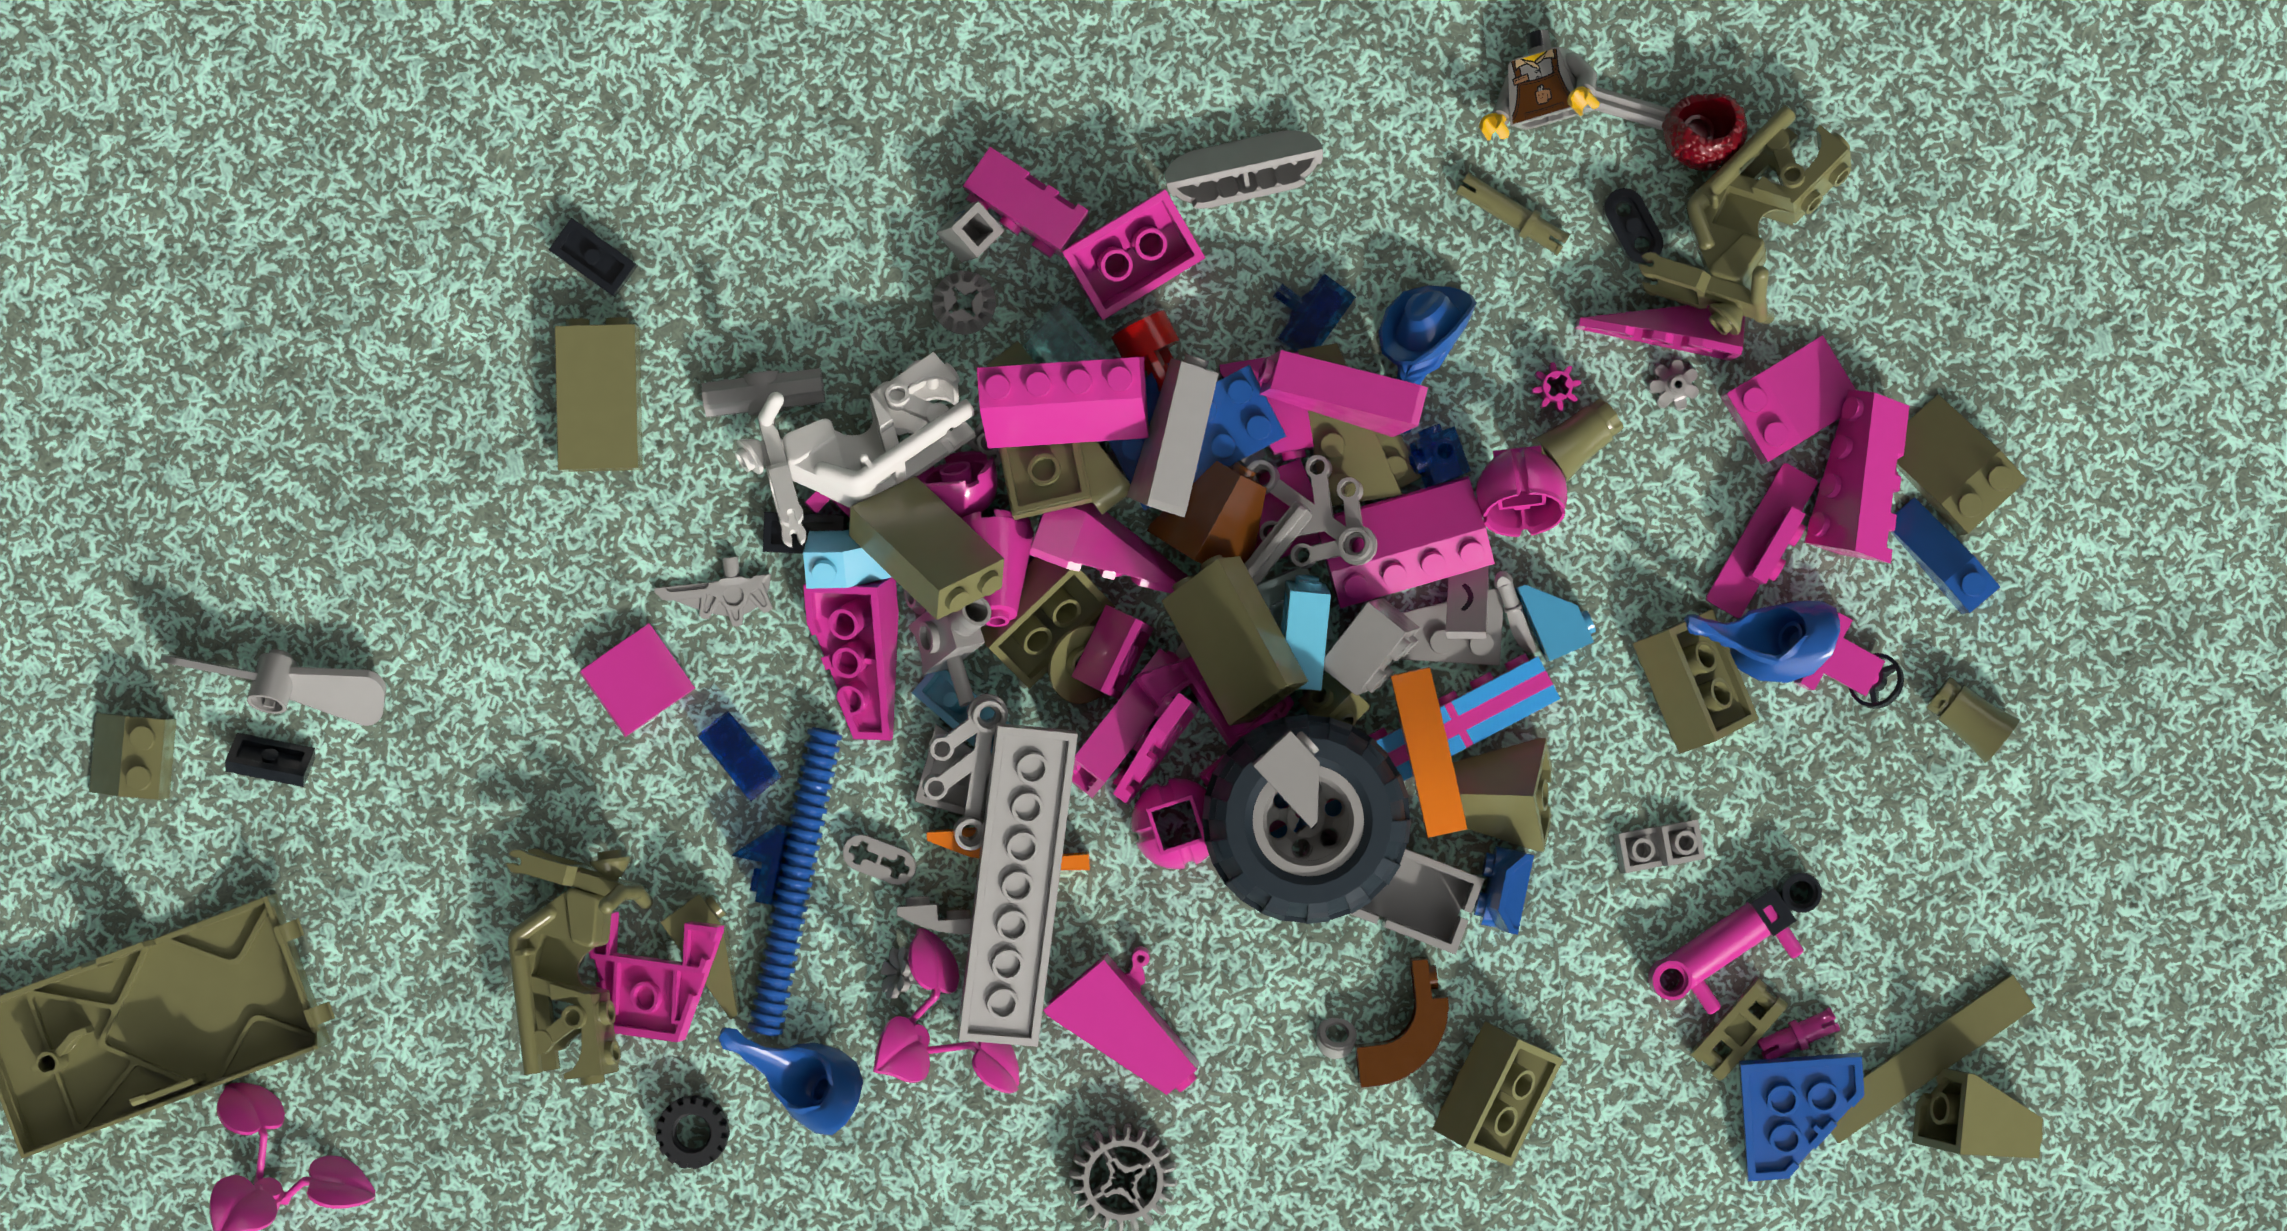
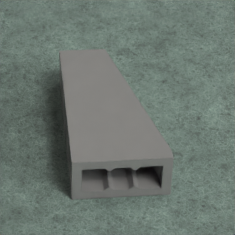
[1127,354,1219,517]

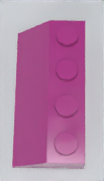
[977,357,1149,448]
[1318,476,1495,608]

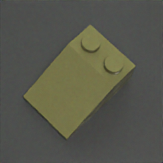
[1896,394,2027,536]

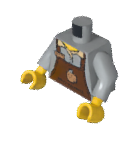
[1479,30,1600,141]

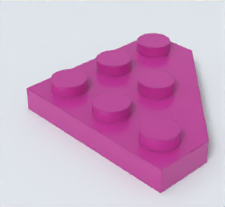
[1113,692,1200,805]

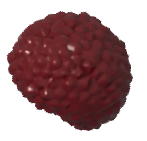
[1661,93,1748,172]

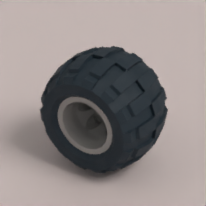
[1202,715,1411,924]

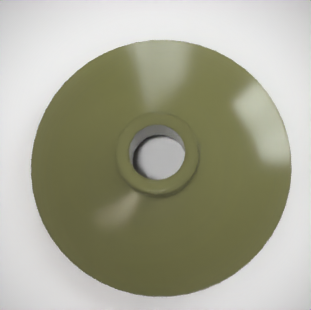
[1048,625,1104,704]

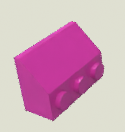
[1061,189,1205,320]

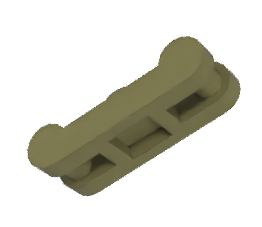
[1689,977,1788,1081]

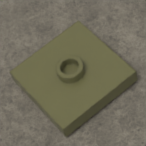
[999,442,1093,520]

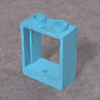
[1281,575,1331,691]

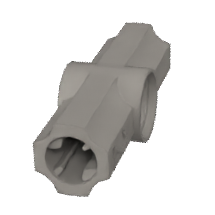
[701,368,826,418]

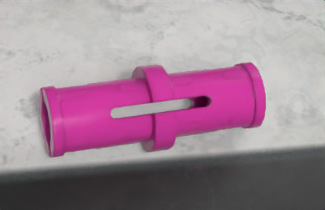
[1757,1007,1840,1059]

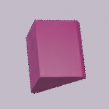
[1071,605,1154,699]

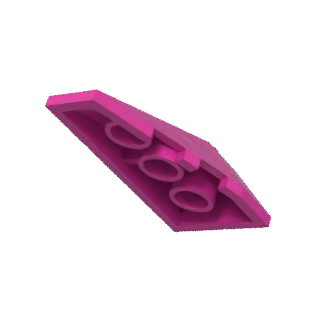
[1575,305,1745,361]
[803,577,899,741]

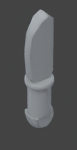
[1494,571,1536,653]

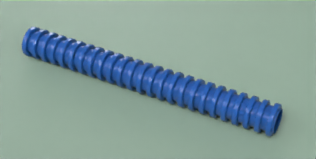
[747,727,842,1036]

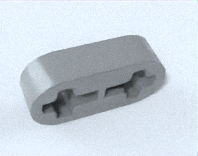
[843,834,917,885]

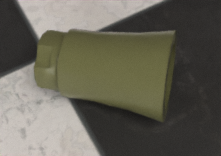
[1531,398,1624,483]
[1926,677,2020,763]

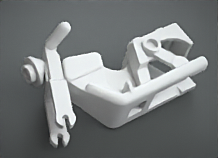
[735,352,975,547]

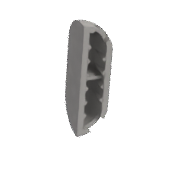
[1165,130,1323,209]

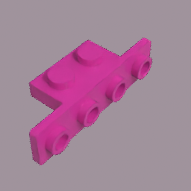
[1705,463,1818,618]

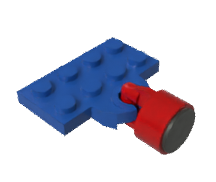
[1108,308,1287,510]

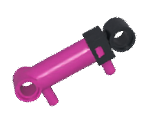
[1648,871,1822,1014]

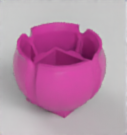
[1476,446,1567,537]
[1131,778,1209,869]

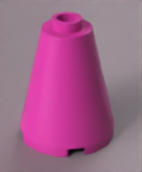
[961,510,1034,627]

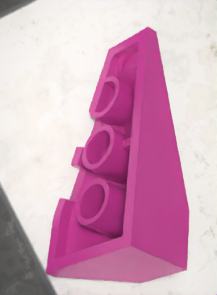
[1029,502,1188,594]

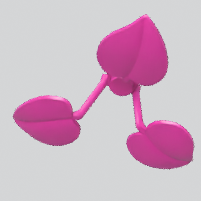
[873,928,1019,1094]
[209,1083,376,1231]

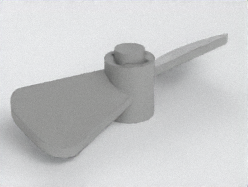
[160,649,386,726]

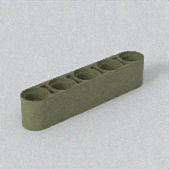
[986,341,1130,515]

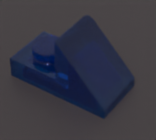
[731,823,789,905]

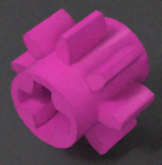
[1531,362,1582,412]

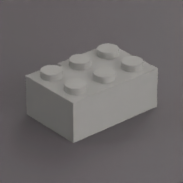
[1350,849,1484,955]

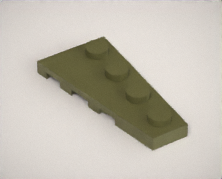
[1298,343,1403,506]

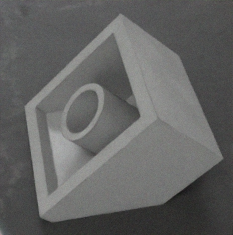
[1252,730,1320,828]

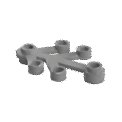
[1247,455,1378,569]
[923,694,1008,851]

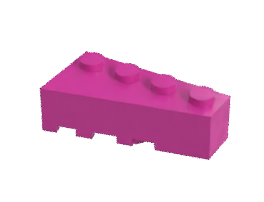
[1804,389,1910,564]

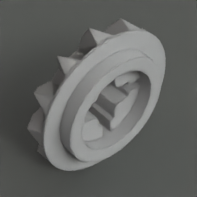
[932,270,996,335]

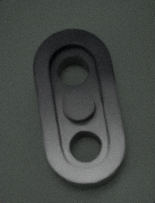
[1603,188,1663,265]

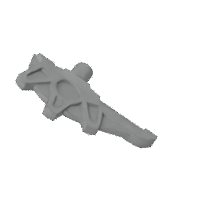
[654,556,773,627]

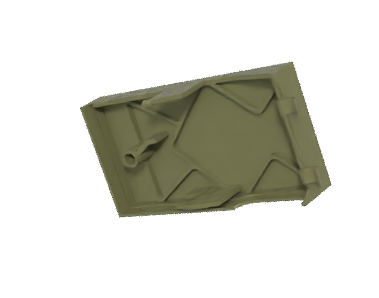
[0,894,335,1159]

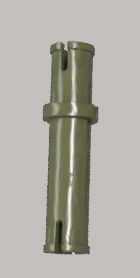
[1456,172,1571,256]

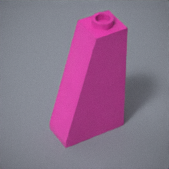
[1258,350,1428,437]
[1072,648,1180,798]
[1043,953,1199,1095]

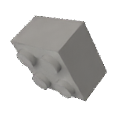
[1324,598,1420,696]

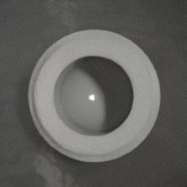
[1316,1018,1357,1059]

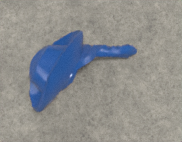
[1378,285,1477,433]
[1684,601,1840,683]
[718,1027,863,1135]

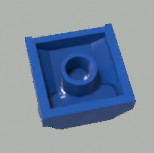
[1474,846,1534,935]

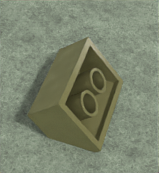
[981,557,1115,689]
[1633,609,1759,754]
[1432,1021,1564,1166]

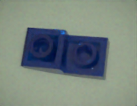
[697,711,782,802]

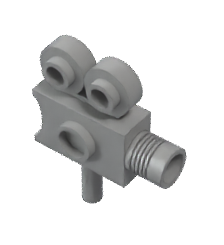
[904,590,991,707]

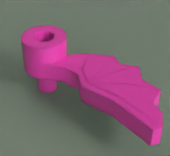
[1124,946,1150,992]

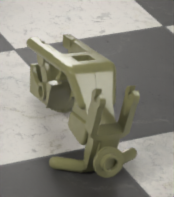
[1638,105,1851,335]
[506,848,653,1085]

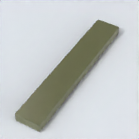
[1831,974,2036,1143]

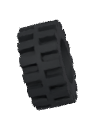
[656,1095,730,1169]

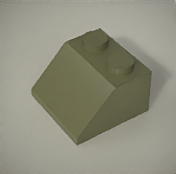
[89,713,177,800]

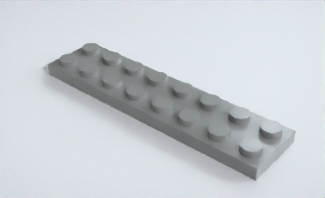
[957,723,1078,1047]

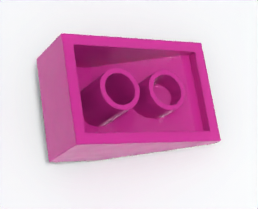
[1721,335,1856,465]

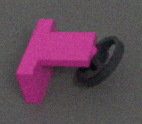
[1794,613,1904,709]

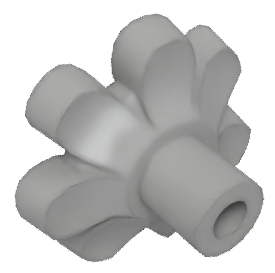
[1647,359,1699,411]
[881,947,919,998]

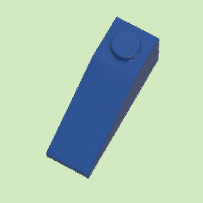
[1891,497,2000,614]

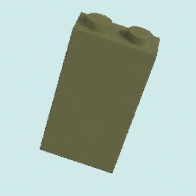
[555,317,643,472]
[849,476,1004,620]
[1162,555,1308,726]

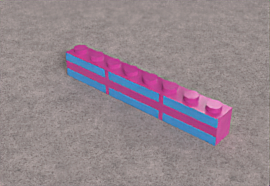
[1269,653,1561,838]

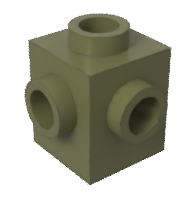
[1298,672,1371,726]

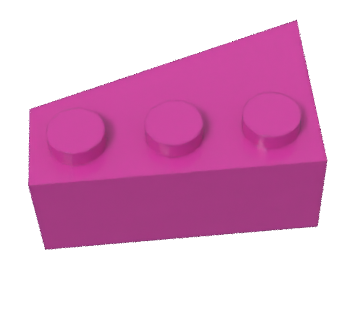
[963,147,1089,258]

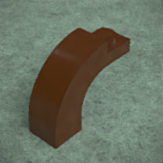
[1355,957,1449,1088]

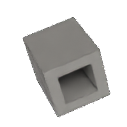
[936,201,1004,262]

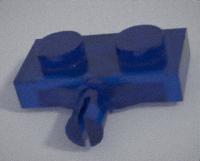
[1272,274,1356,352]

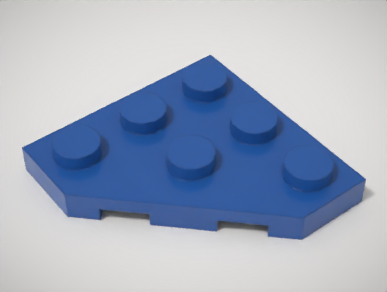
[1739,1052,1864,1182]

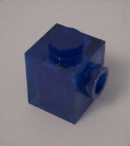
[1408,424,1471,488]

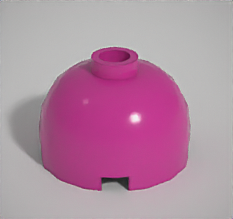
[917,451,998,518]

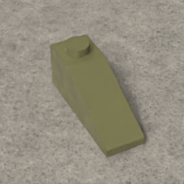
[660,892,741,1019]

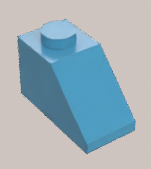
[1515,585,1596,662]

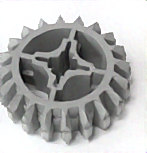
[1069,1123,1177,1231]

